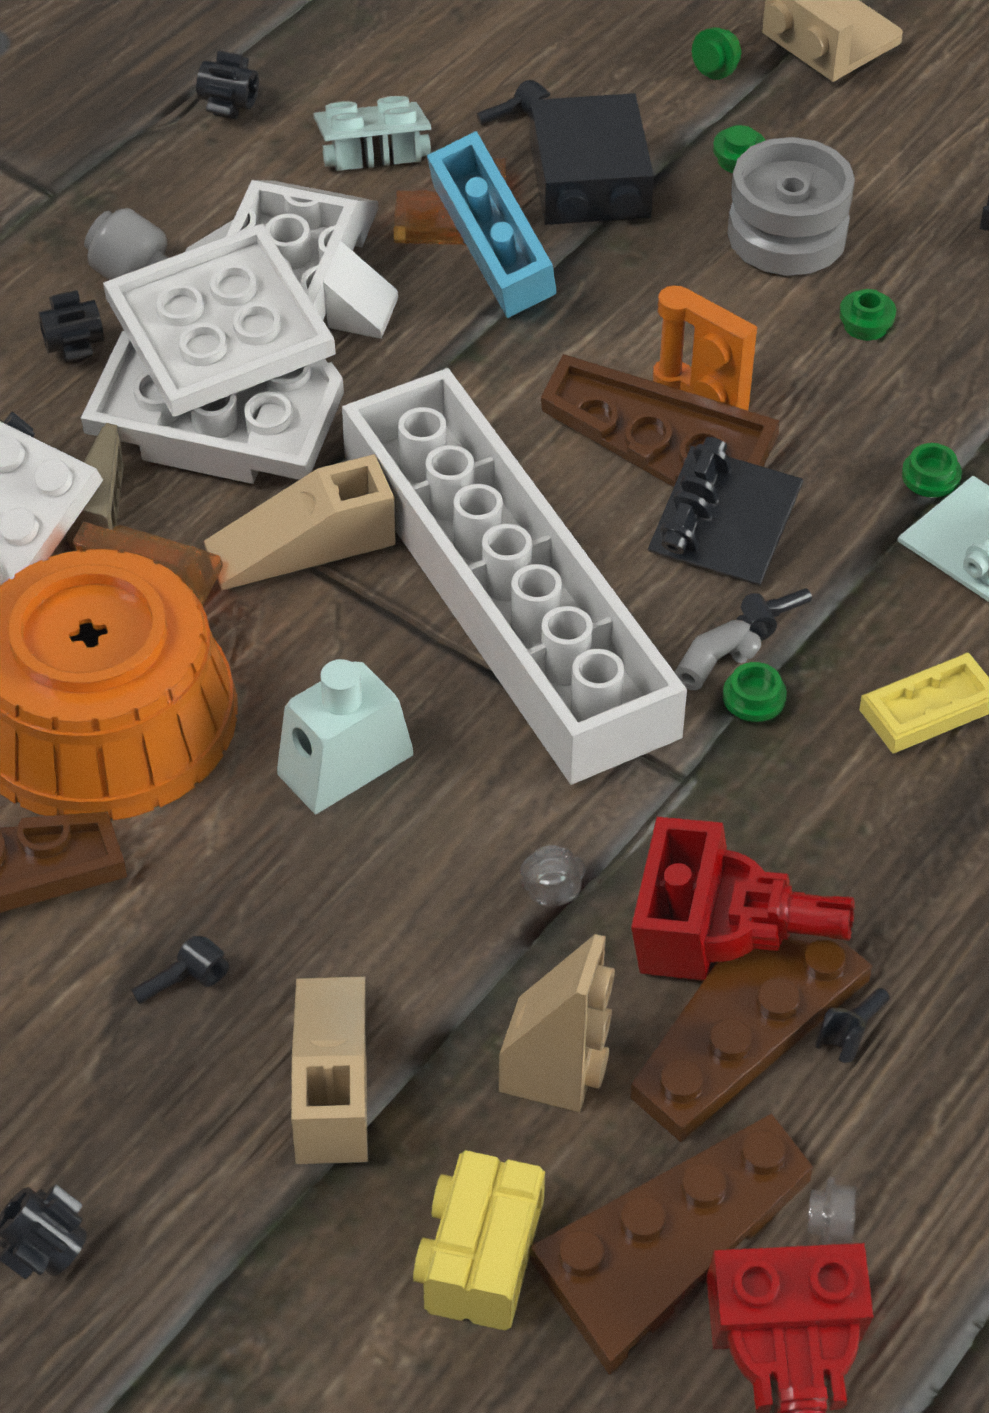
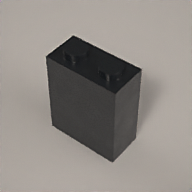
[529,93,654,225]

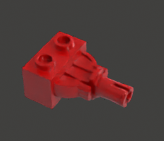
[631,816,855,980]
[706,1243,874,1413]

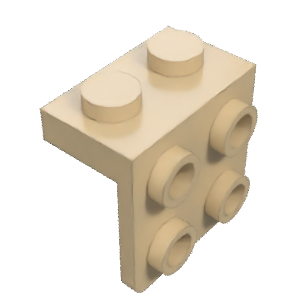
[762,0,903,82]

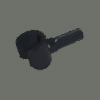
[477,80,551,125]
[736,588,812,641]
[131,936,229,1004]
[815,988,890,1063]

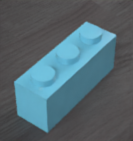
[427,131,557,318]

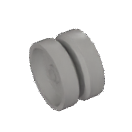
[728,137,855,276]

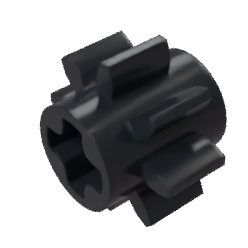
[196,50,259,119]
[38,290,104,363]
[0,1184,87,1280]

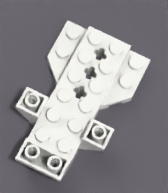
[81,180,398,484]

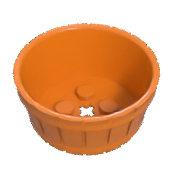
[0,549,238,821]

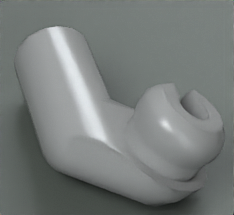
[674,620,761,690]

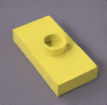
[859,652,989,754]

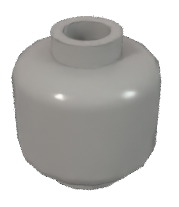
[84,208,169,280]

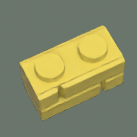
[413,1150,545,1331]

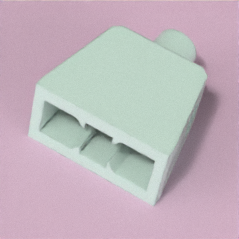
[277,659,413,815]

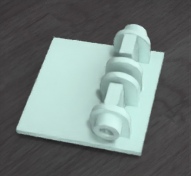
[314,96,431,171]
[898,476,989,602]

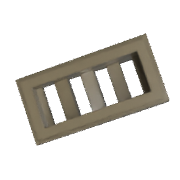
[66,423,123,551]

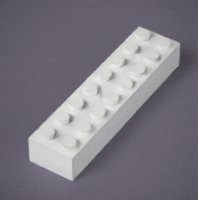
[342,368,687,785]

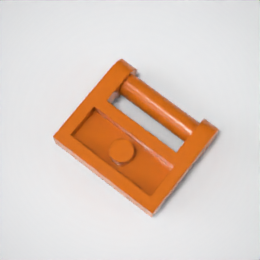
[653,285,757,410]

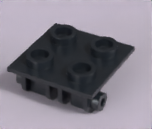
[648,437,804,586]

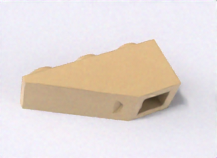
[204,454,395,591]
[499,934,615,1112]
[291,977,368,1164]

